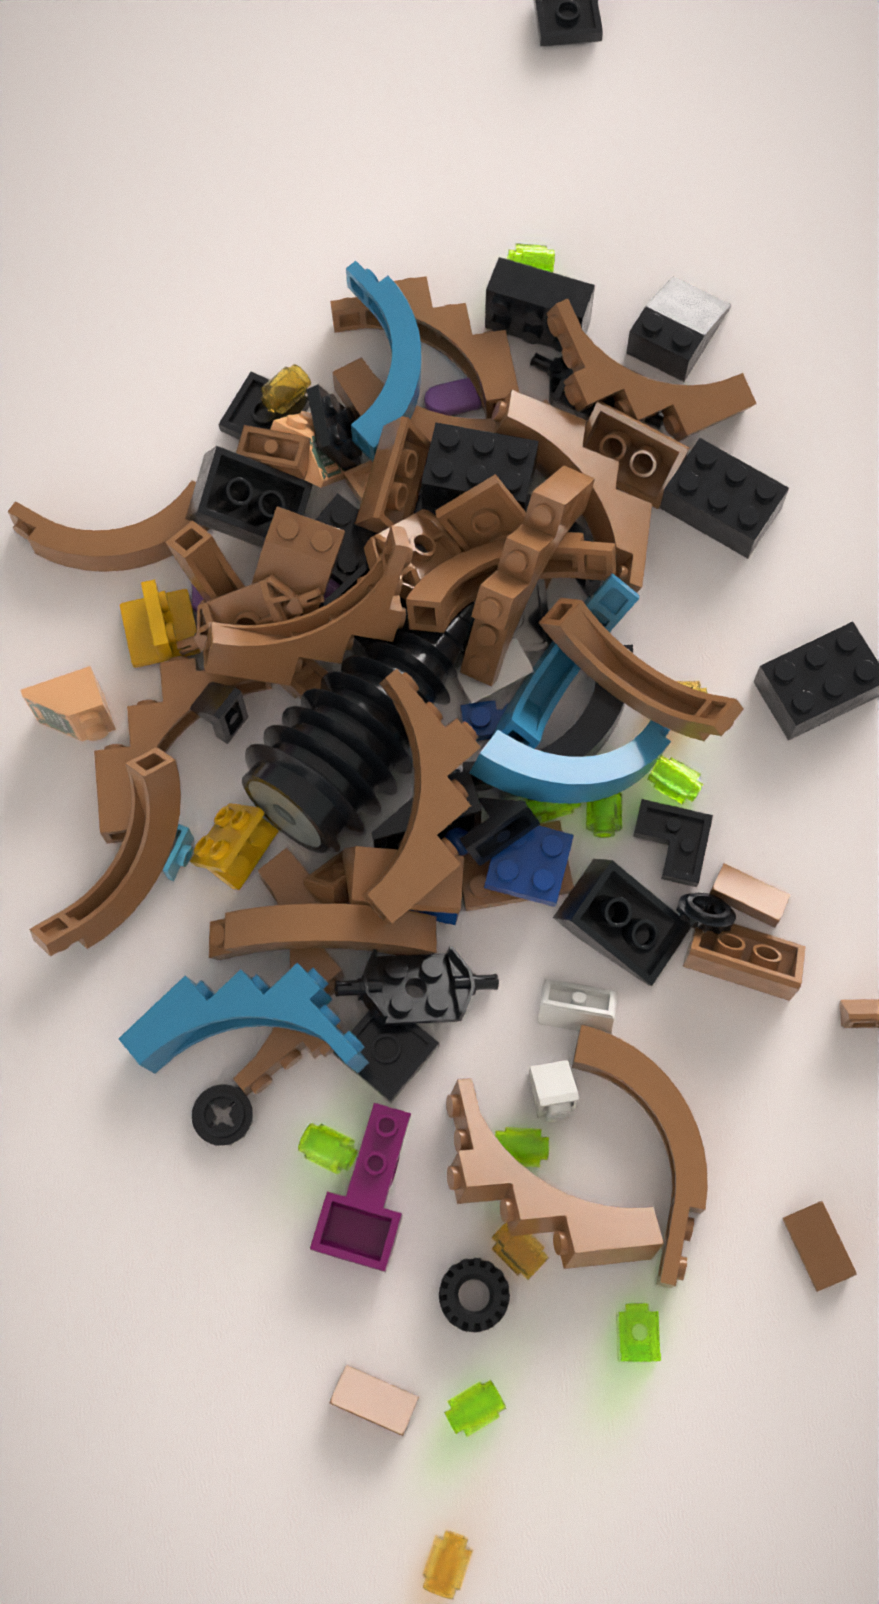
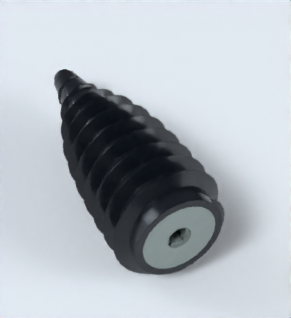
[242,602,475,853]

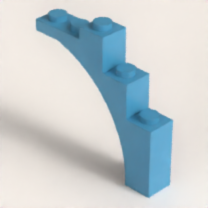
[118,963,369,1074]

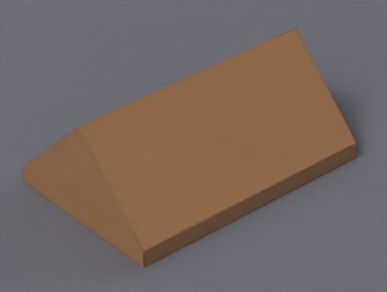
[582,401,690,509]
[355,416,431,533]
[342,846,464,914]
[683,924,806,1001]

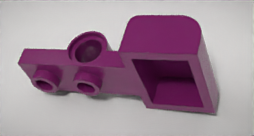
[310,1103,411,1273]

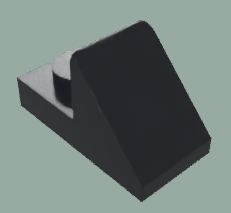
[190,682,249,744]
[460,797,541,866]

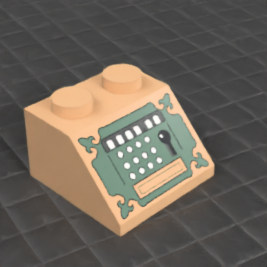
[270,411,345,488]
[20,666,116,741]

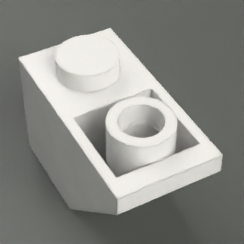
[529,1060,579,1122]

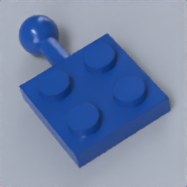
[444,826,574,907]

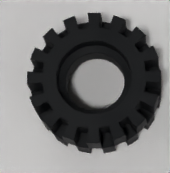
[439,1258,510,1333]

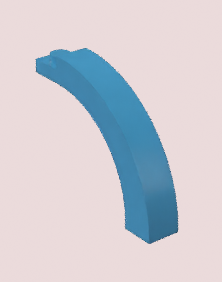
[346,261,421,462]
[491,573,639,749]
[470,720,671,804]

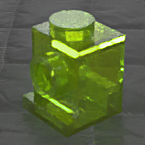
[616,1303,661,1362]

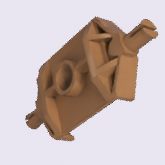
[357,509,465,600]
[176,574,324,656]

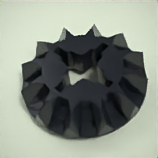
[676,892,736,934]
[192,1084,253,1146]

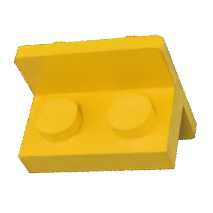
[120,579,201,668]
[190,803,279,890]

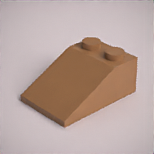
[251,507,345,615]

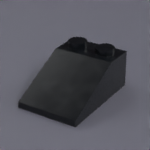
[626,276,731,382]
[371,769,482,850]
[553,858,691,986]

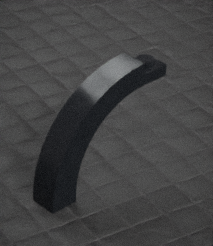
[462,644,633,799]

